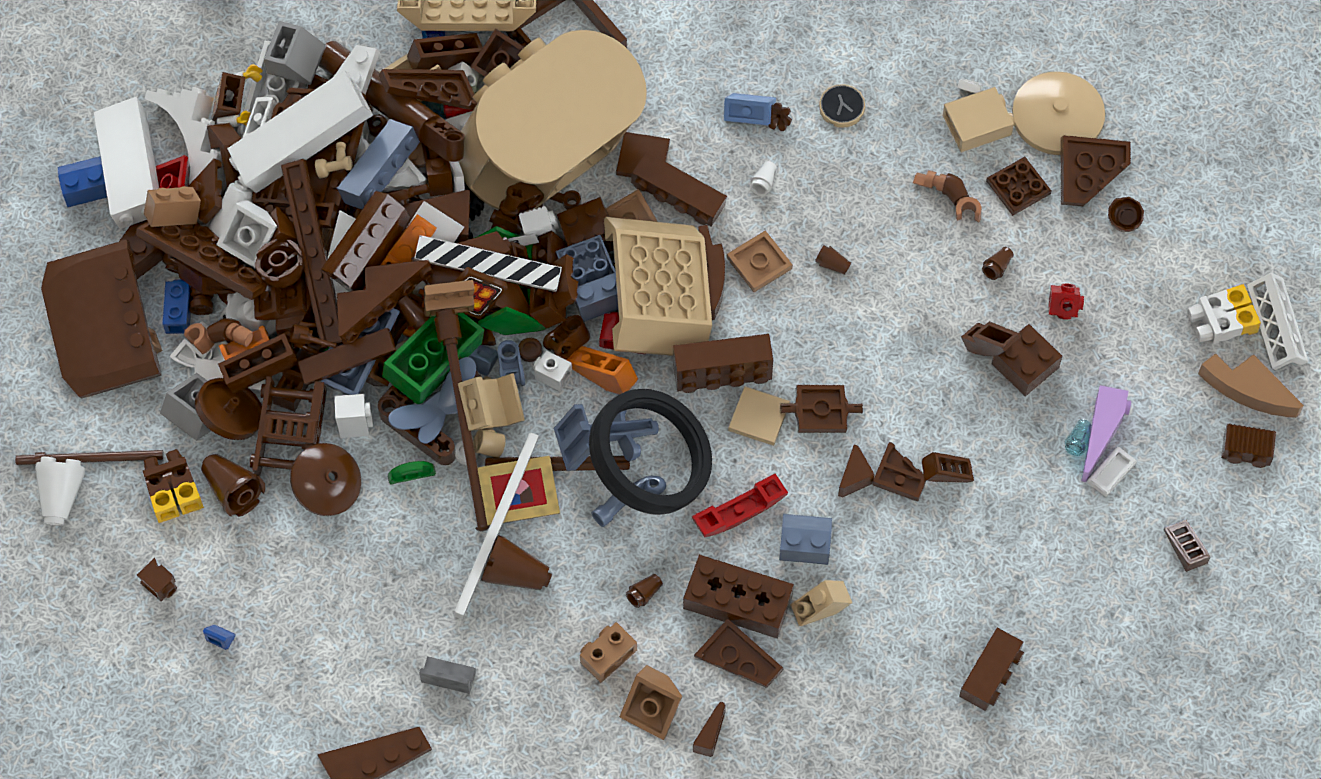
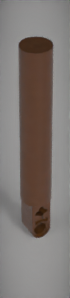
[318,41,465,162]

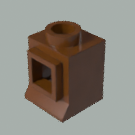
[137,558,177,602]

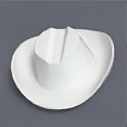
[226,292,276,336]

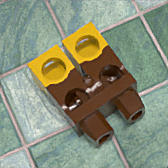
[143,449,204,523]

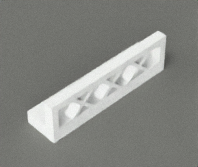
[1247,273,1309,370]

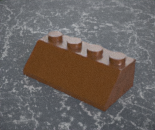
[321,191,411,292]

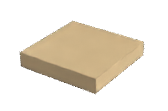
[728,386,790,446]

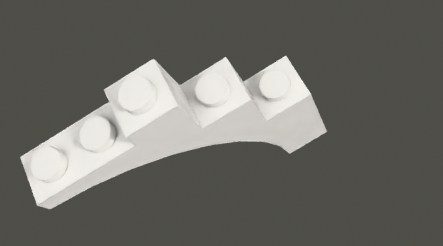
[145,87,226,195]

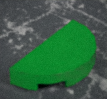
[387,461,436,485]

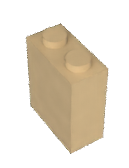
[942,87,1015,152]

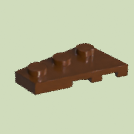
[694,619,784,688]

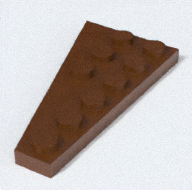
[136,219,267,300]

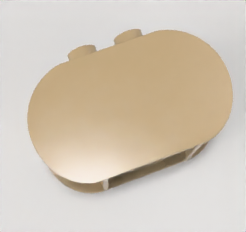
[459,30,647,212]

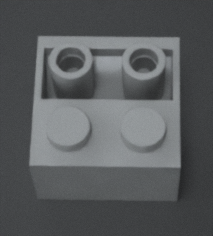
[264,21,326,85]

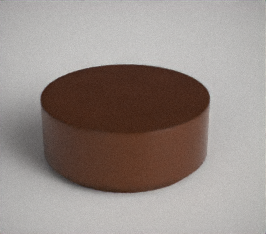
[518,337,542,362]

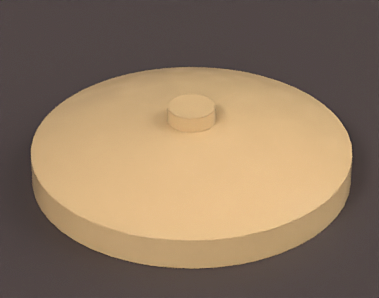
[1012,72,1105,155]

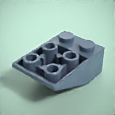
[556,235,618,322]

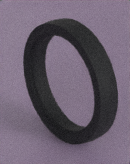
[589,389,712,515]

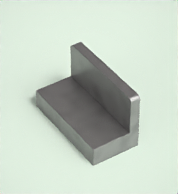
[419,656,476,694]

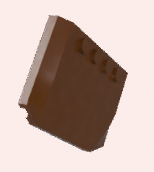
[252,87,367,229]
[41,239,162,399]

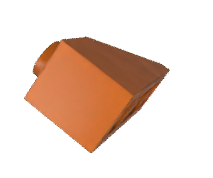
[566,346,638,395]

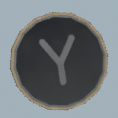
[819,84,865,128]

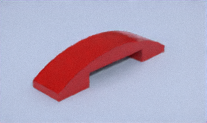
[692,473,788,538]

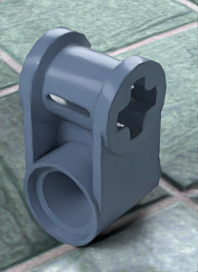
[497,340,525,386]

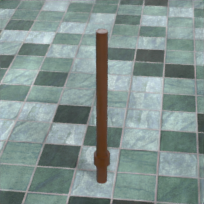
[15,450,164,466]

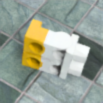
[1187,284,1261,344]

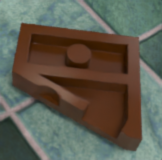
[872,442,926,502]

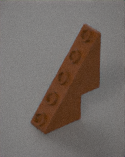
[337,260,433,345]

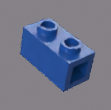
[162,279,192,334]

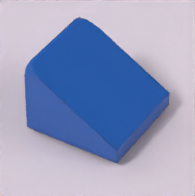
[203,625,236,650]

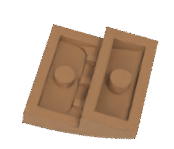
[424,280,474,317]

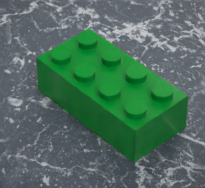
[382,313,484,404]

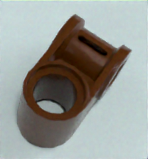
[499,182,544,217]
[543,315,591,360]

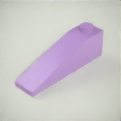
[1081,385,1131,482]

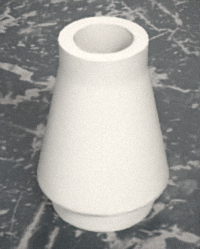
[750,161,777,196]

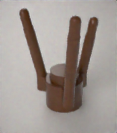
[289,321,337,355]

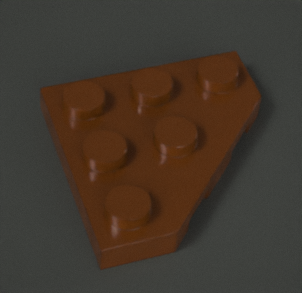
[1061,135,1131,207]

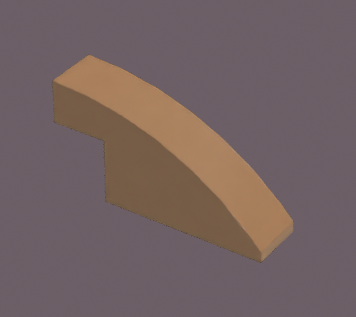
[1198,354,1304,418]

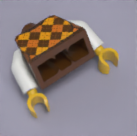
[211,64,263,128]

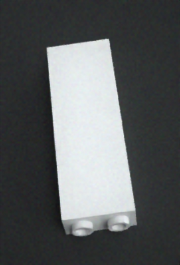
[227,70,373,193]
[94,96,159,229]

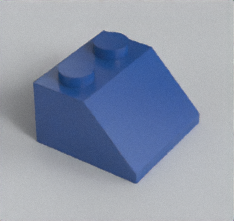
[57,156,107,208]

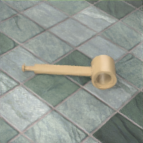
[473,376,505,458]

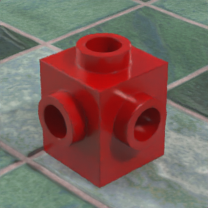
[1048,283,1084,320]

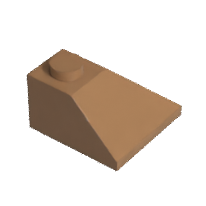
[619,665,683,740]

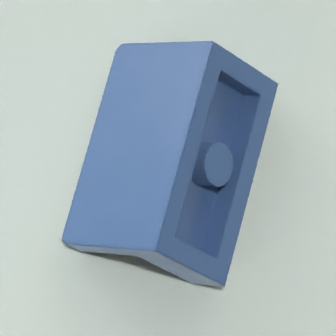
[724,93,776,125]

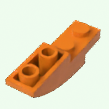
[363,214,437,290]

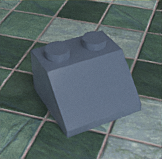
[779,514,832,565]

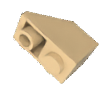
[790,580,852,626]

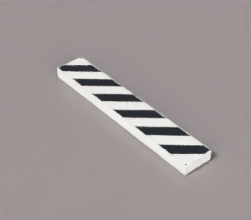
[414,235,562,292]

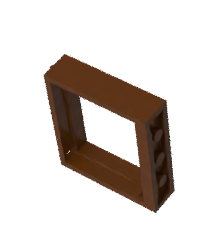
[506,0,627,48]

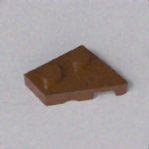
[188,158,222,224]

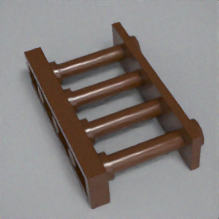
[250,376,327,476]

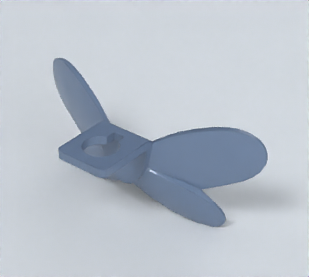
[388,357,476,444]

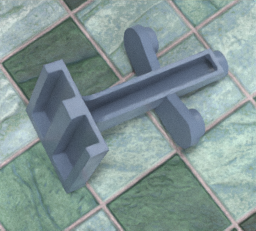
[553,404,659,471]

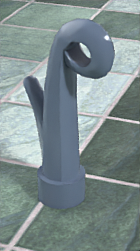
[591,475,666,527]

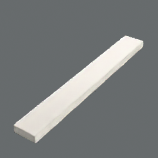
[454,433,539,620]

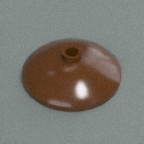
[290,443,361,516]

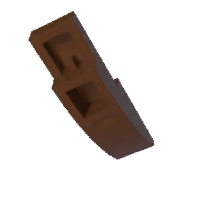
[698,225,725,320]

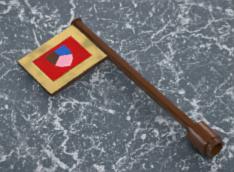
[434,309,560,532]

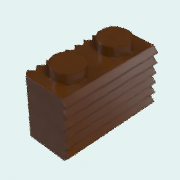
[1221,423,1276,468]

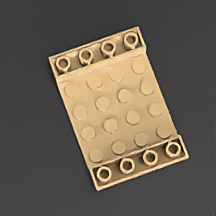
[397,0,537,31]
[604,217,712,356]

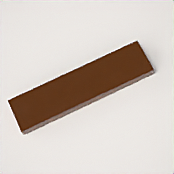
[298,328,396,386]

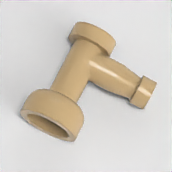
[315,142,353,178]

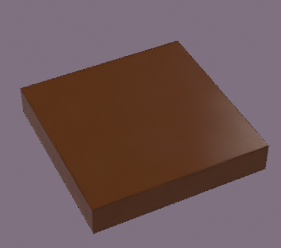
[616,132,670,178]

